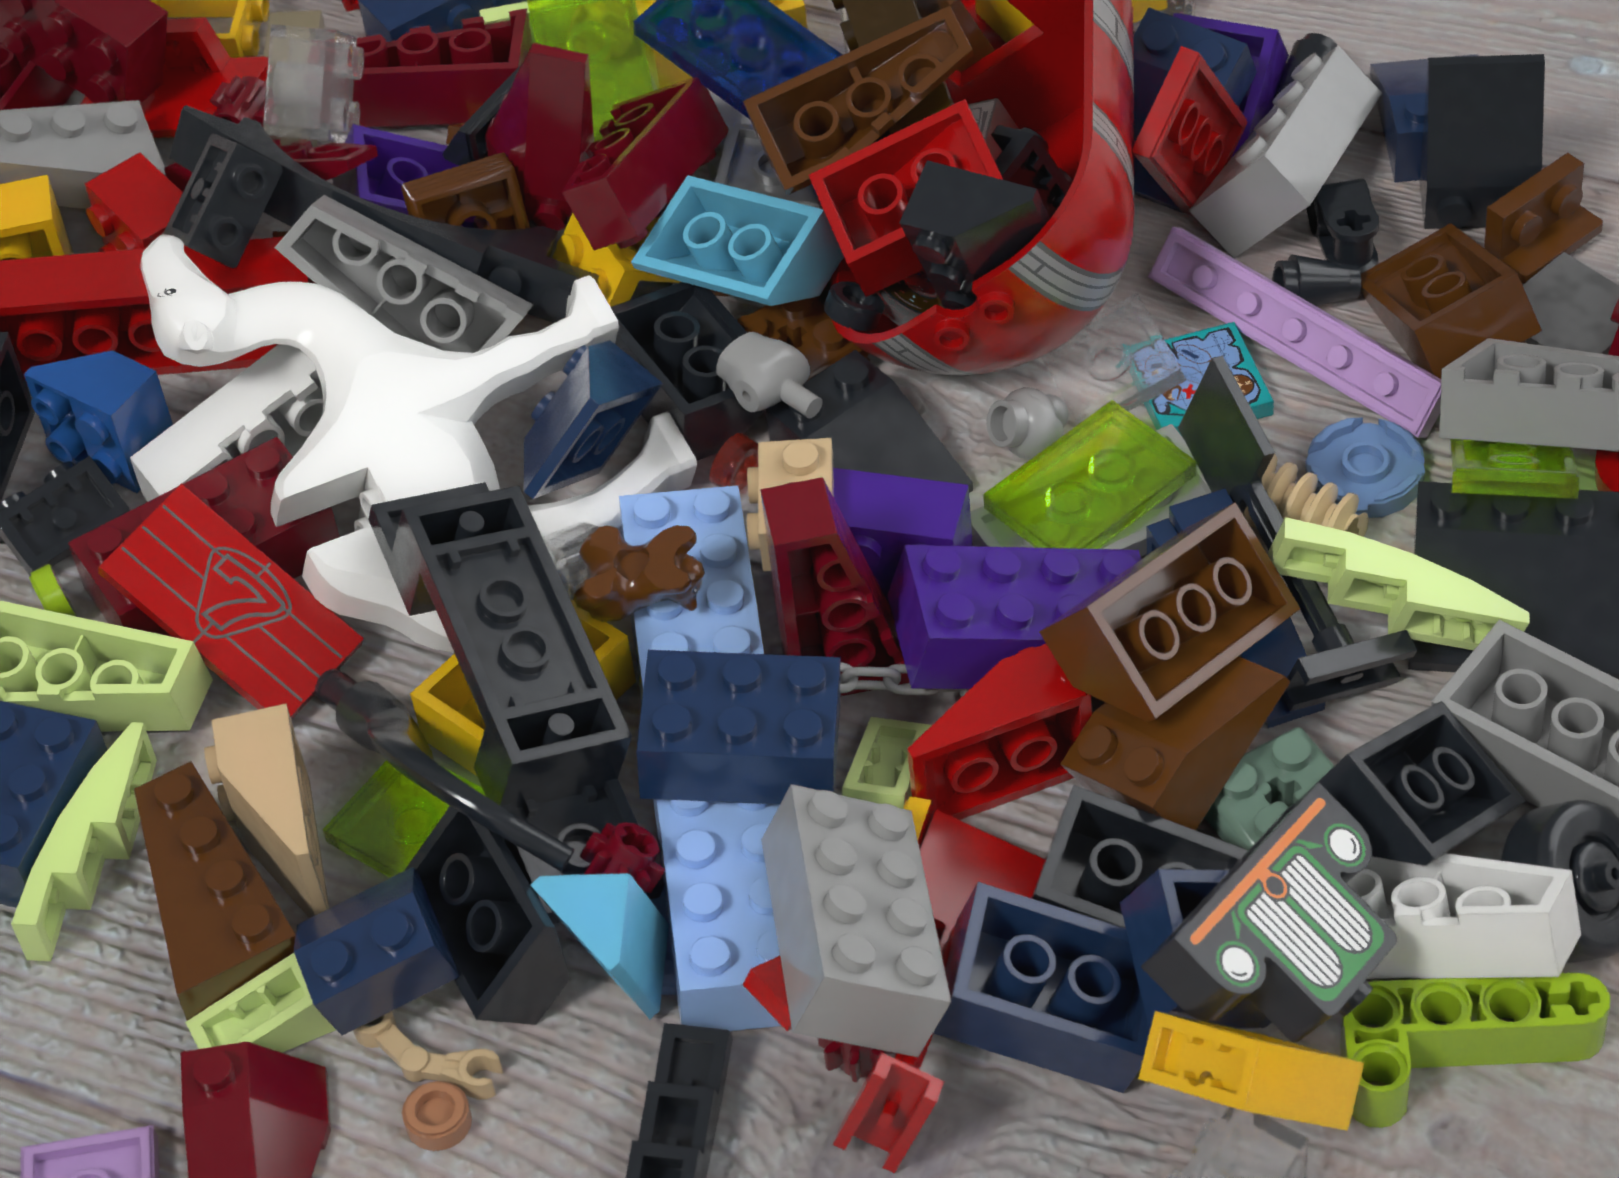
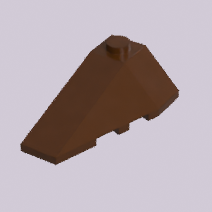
[743,6,974,196]

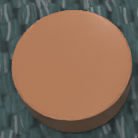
[402,1081,472,1151]

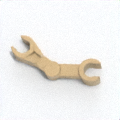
[353,1011,503,1100]

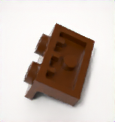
[1484,152,1603,284]

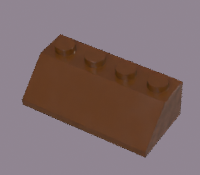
[1039,502,1301,722]

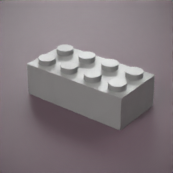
[1431,620,1619,819]
[761,784,951,1057]

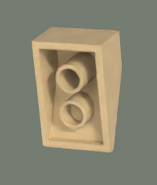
[204,704,329,918]

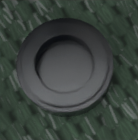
[824,281,885,331]

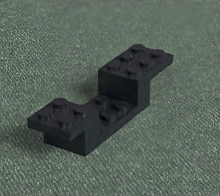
[368,482,665,924]

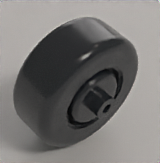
[1501,800,1619,963]

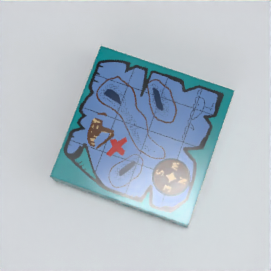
[1125,322,1274,436]

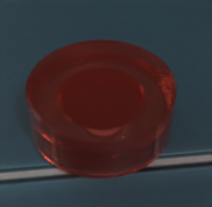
[709,433,758,491]

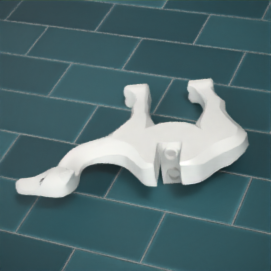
[140,234,697,653]

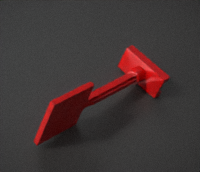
[833,809,1045,1173]

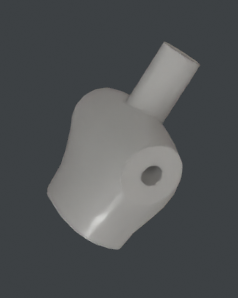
[716,332,822,418]

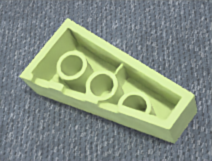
[0,600,213,732]

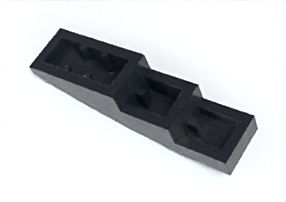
[626,1023,733,1178]

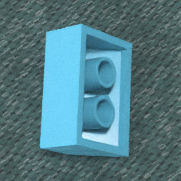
[631,175,844,306]

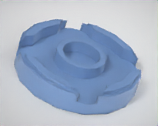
[1305,417,1425,518]

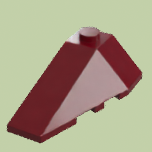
[486,43,594,231]
[181,1041,331,1178]

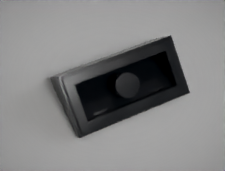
[442,65,521,166]

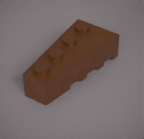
[134,761,296,1020]

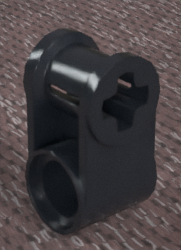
[1306,178,1379,274]

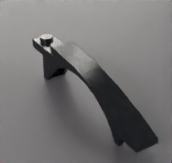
[169,105,599,323]

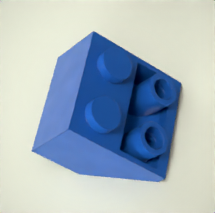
[24,351,173,493]

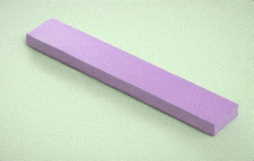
[1148,227,1441,439]

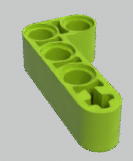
[1340,972,1610,1128]

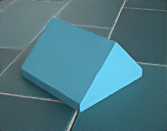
[530,873,669,1019]

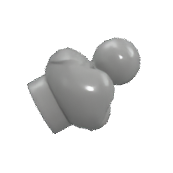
[987,387,1069,460]

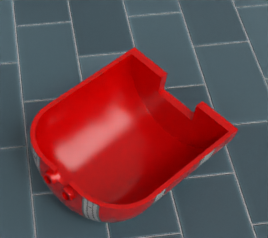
[830,0,1134,375]

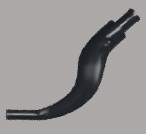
[315,669,575,872]

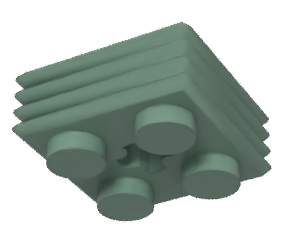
[1204,727,1334,850]

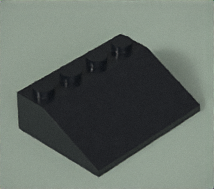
[1408,481,1619,680]

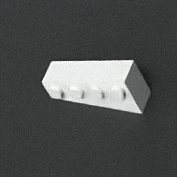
[130,344,323,502]
[1347,854,1581,979]

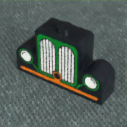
[1140,782,1397,1042]

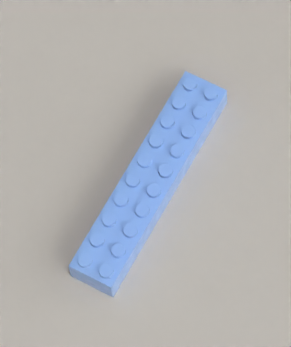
[619,485,781,1031]

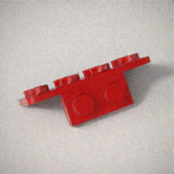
[79,17,273,138]

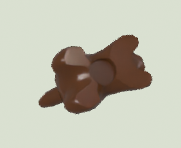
[573,525,705,622]

